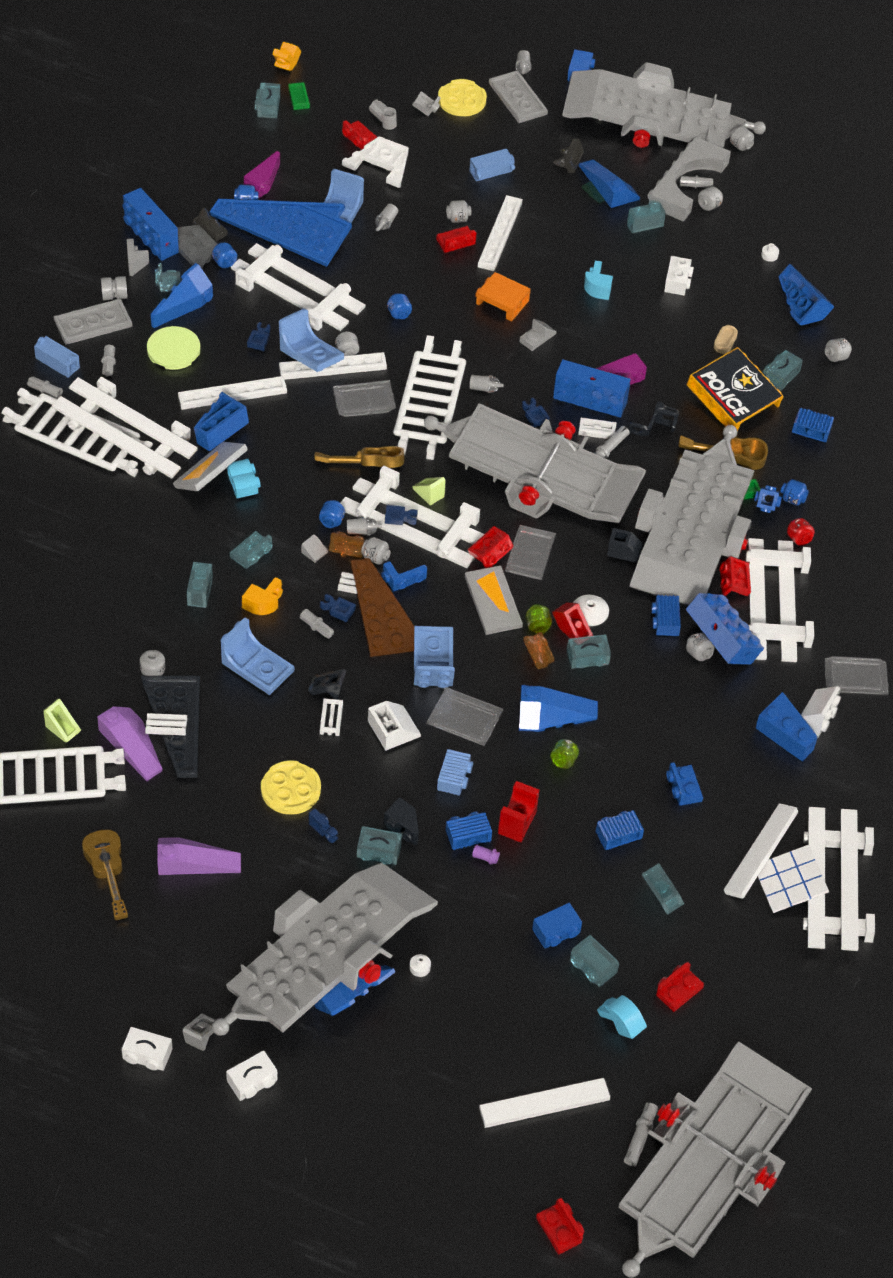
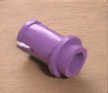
[472,845,500,865]

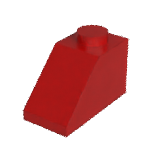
[552,603,593,646]

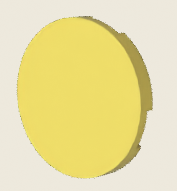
[438,79,487,116]
[261,761,321,814]

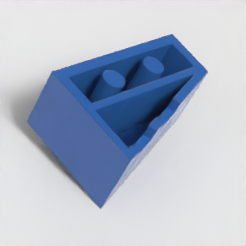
[194,392,249,451]
[756,692,818,761]

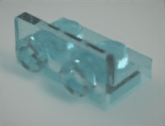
[155,263,180,291]
[230,531,272,569]

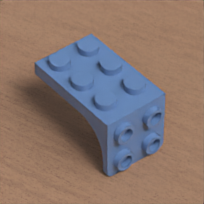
[324,169,364,223]
[279,309,344,372]
[221,617,294,695]
[414,626,455,688]

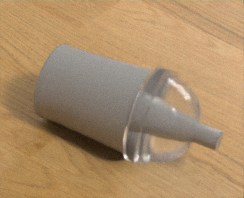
[515,50,531,74]
[375,204,398,231]
[470,375,504,393]
[347,517,382,536]

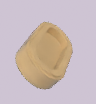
[714,325,738,354]

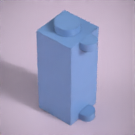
[469,149,515,181]
[34,336,80,378]

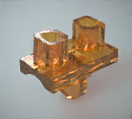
[329,531,365,558]
[523,632,554,669]

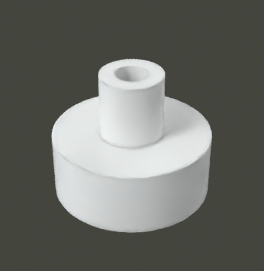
[761,243,779,261]
[410,954,431,977]

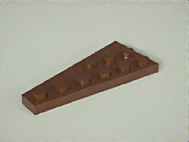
[350,558,414,657]

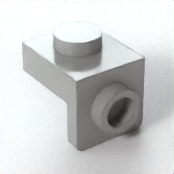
[412,92,441,116]

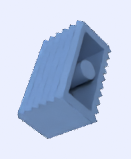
[437,749,473,796]

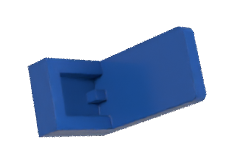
[381,561,427,591]

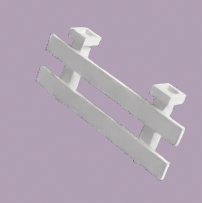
[231,243,366,331]
[52,377,197,478]
[341,466,484,568]
[746,538,814,662]
[803,807,875,951]

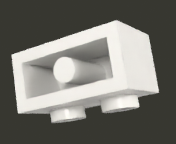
[664,256,694,296]

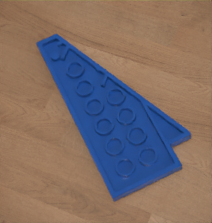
[210,199,352,267]

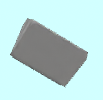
[301,535,328,563]

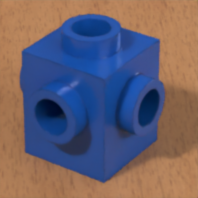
[754,485,782,513]

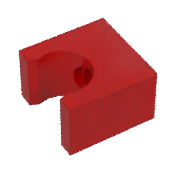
[498,781,539,842]

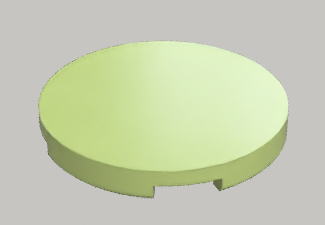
[147,326,200,370]

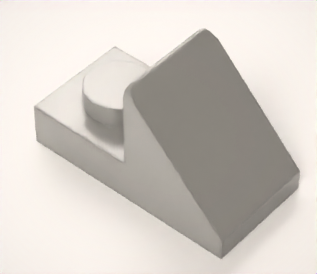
[127,239,149,276]
[520,319,556,351]
[183,1013,215,1051]

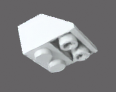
[801,686,841,737]
[368,701,421,751]

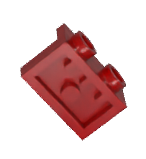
[342,120,378,150]
[436,226,476,253]
[468,526,513,569]
[720,556,751,596]
[656,962,704,1012]
[536,1198,584,1255]

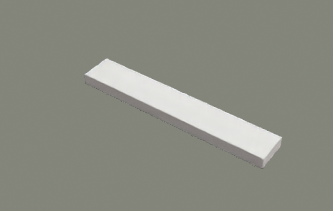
[478,195,522,271]
[279,352,387,380]
[178,376,287,410]
[724,803,798,899]
[479,1078,610,1128]

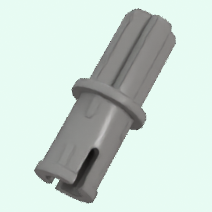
[680,175,713,189]
[101,345,116,377]
[27,377,63,399]
[300,609,334,638]

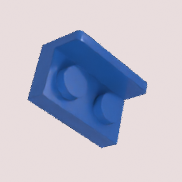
[666,762,703,806]

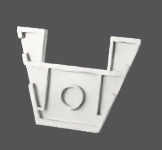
[342,136,409,188]

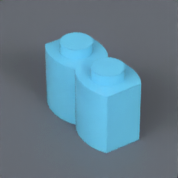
[227,459,261,498]

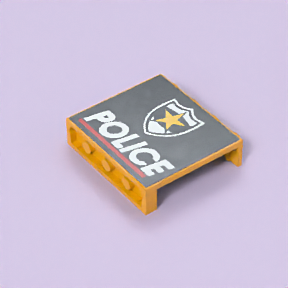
[687,347,783,431]

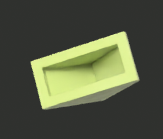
[412,477,445,505]
[44,699,81,742]

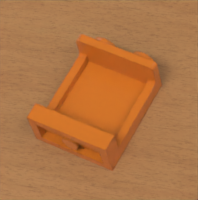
[475,272,530,321]

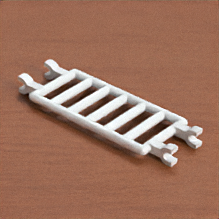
[393,335,466,460]
[2,388,153,477]
[0,746,126,804]

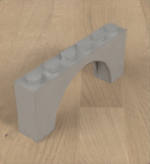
[648,137,731,222]

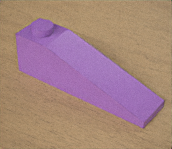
[97,706,163,781]
[158,837,241,875]

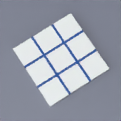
[758,845,829,913]

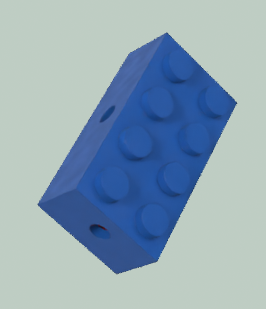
[123,188,179,261]
[553,360,631,418]
[686,593,764,665]

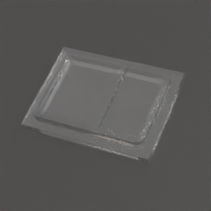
[427,687,503,746]

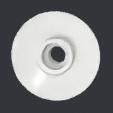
[573,595,609,626]

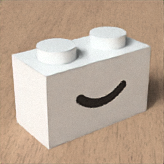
[122,1027,172,1071]
[226,1051,277,1101]

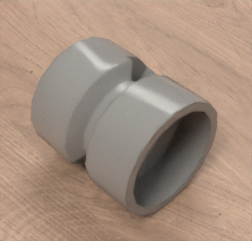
[101,276,128,300]

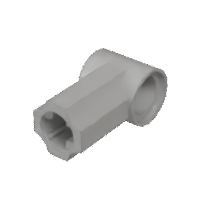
[369,100,397,130]

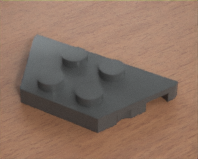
[177,225,217,270]

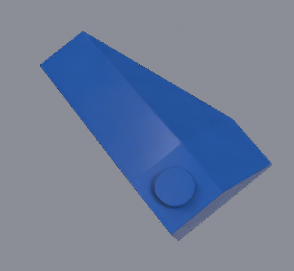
[579,160,640,208]
[151,263,213,328]
[779,264,834,326]
[519,685,598,732]
[314,965,395,1016]

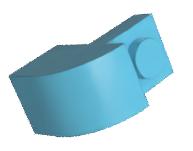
[584,261,613,300]
[597,995,647,1039]

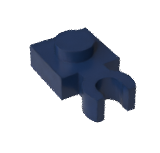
[247,322,270,351]
[522,398,550,427]
[385,505,418,525]
[320,594,356,622]
[309,809,338,843]

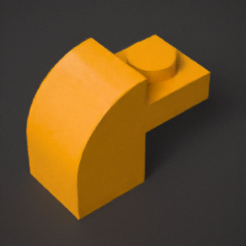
[272,42,301,71]
[242,577,283,615]

